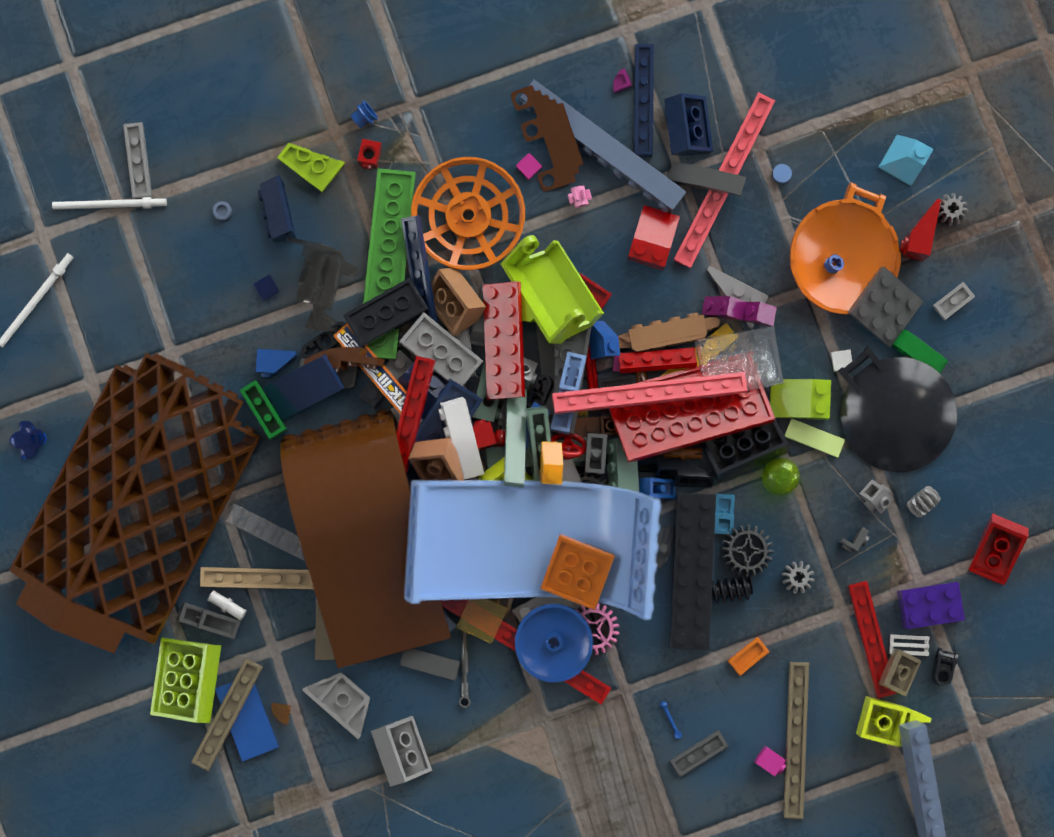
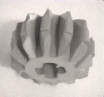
[938,193,968,226]
[907,486,941,517]
[781,561,815,594]

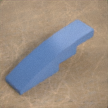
[550,352,586,435]

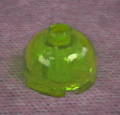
[761,458,800,496]

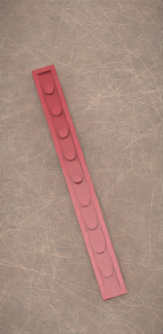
[673,92,775,269]
[552,372,748,414]

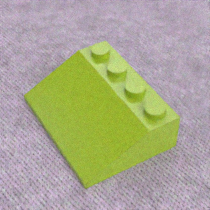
[150,637,221,723]

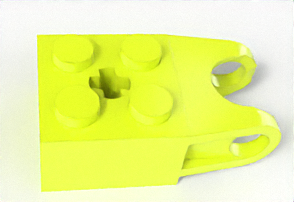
[856,696,932,747]

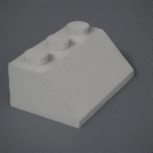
[371,716,432,787]

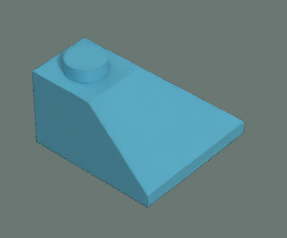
[878,135,933,186]

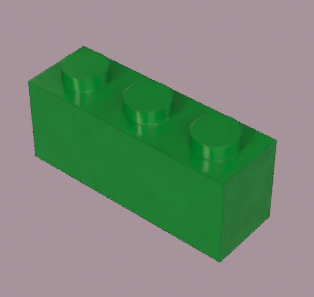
[240,380,288,441]

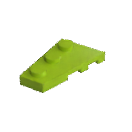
[277,143,346,193]

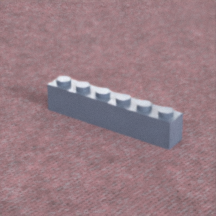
[898,720,946,837]

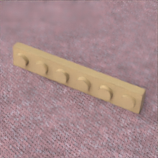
[200,567,314,589]

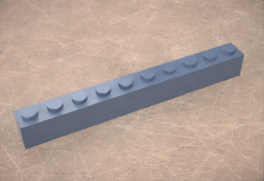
[520,80,686,213]

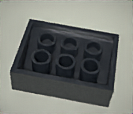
[701,419,789,483]

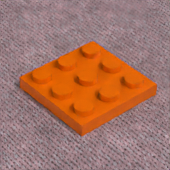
[540,534,615,610]

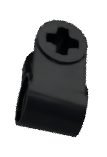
[932,647,958,686]

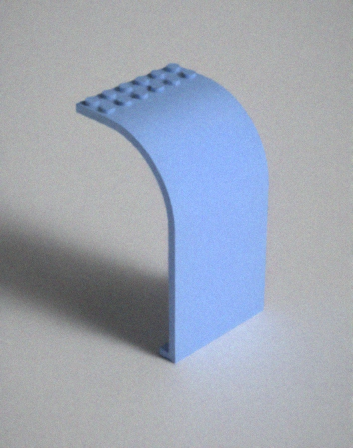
[405,480,661,619]

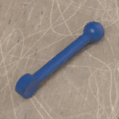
[660,701,682,739]

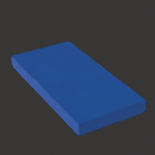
[215,682,279,762]

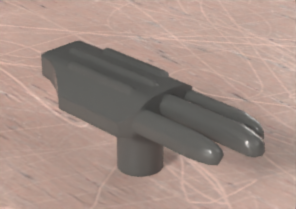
[655,525,674,568]

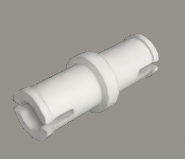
[208,590,247,620]

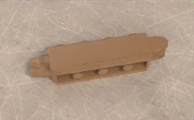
[618,313,720,352]

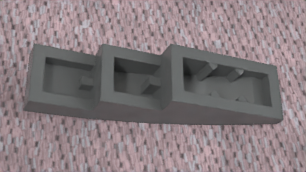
[668,162,746,197]

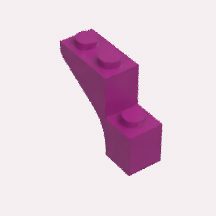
[702,296,777,326]

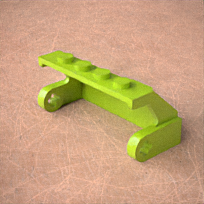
[501,235,604,344]

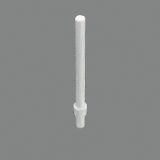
[52,197,167,210]
[0,253,74,347]

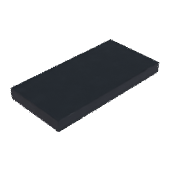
[343,278,429,348]

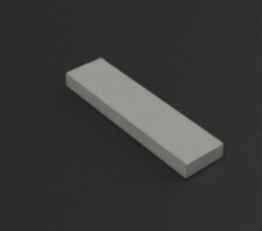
[123,122,152,199]

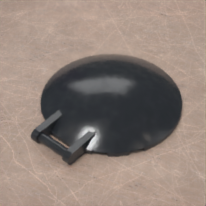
[838,346,957,472]

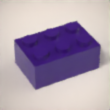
[897,582,965,629]

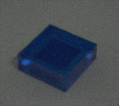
[253,274,280,301]

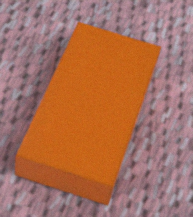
[727,637,770,676]

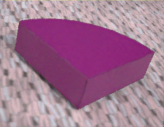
[613,68,632,94]

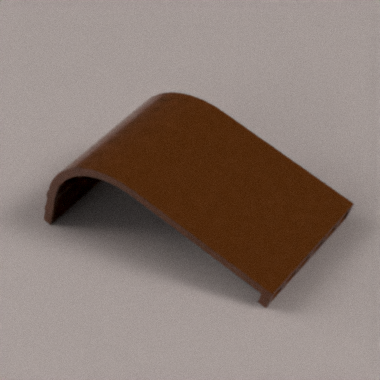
[280,409,451,668]

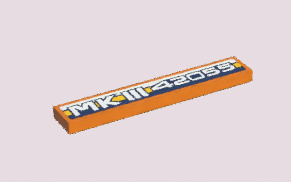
[333,323,407,414]

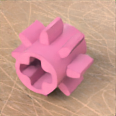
[568,186,592,208]

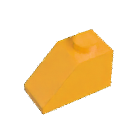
[539,441,563,485]

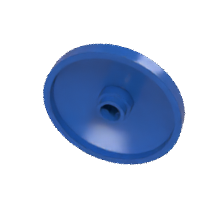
[515,604,593,682]

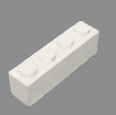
[439,397,484,480]

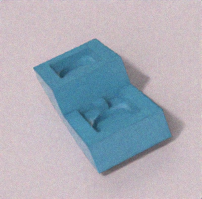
[715,493,735,535]

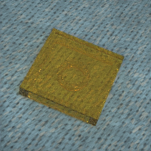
[456,599,508,644]

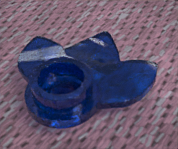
[9,421,46,459]

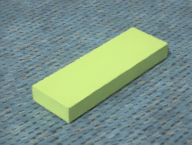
[784,418,845,458]

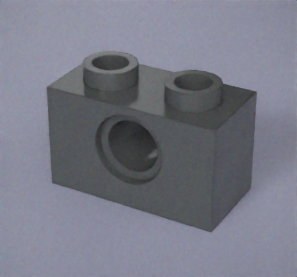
[584,433,607,475]

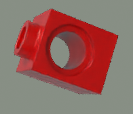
[357,139,382,170]

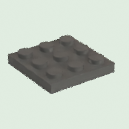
[848,266,924,347]

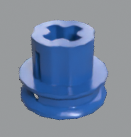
[351,100,378,128]

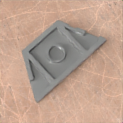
[302,672,371,739]

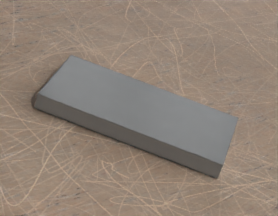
[399,312,483,386]

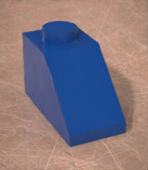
[589,321,620,360]
[256,349,298,378]
[638,478,676,499]

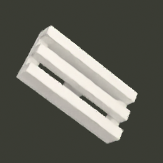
[889,634,930,656]

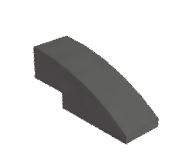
[176,601,241,639]

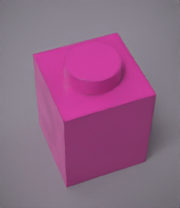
[754,746,786,776]

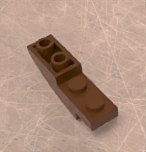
[304,347,385,373]
[561,416,618,439]

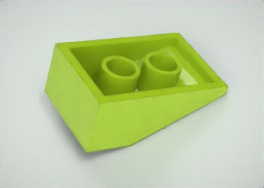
[770,379,831,420]

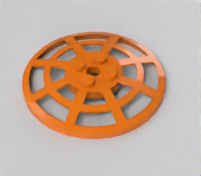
[411,157,525,271]

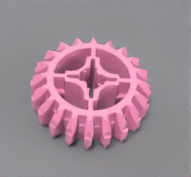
[576,603,619,655]

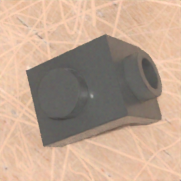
[839,527,869,553]

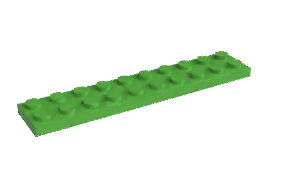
[363,168,416,360]

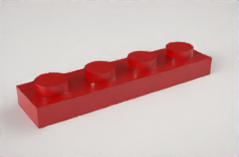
[618,347,697,373]

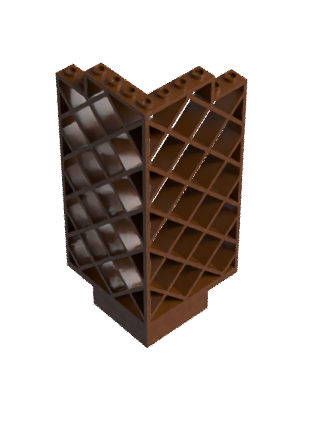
[9,353,260,653]

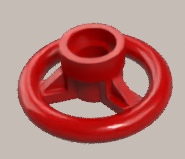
[551,433,587,459]

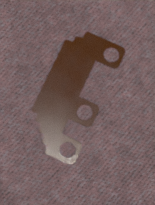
[511,85,583,191]

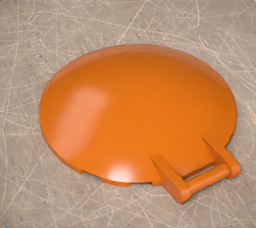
[790,182,901,314]

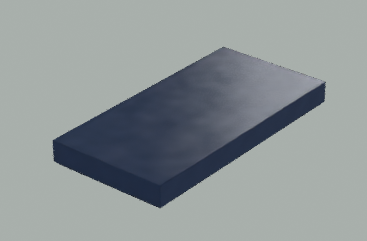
[263,354,345,420]

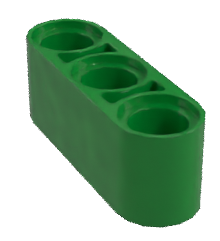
[892,329,948,373]

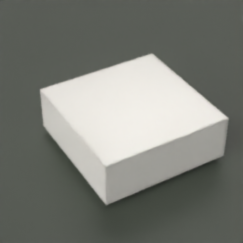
[831,350,852,372]

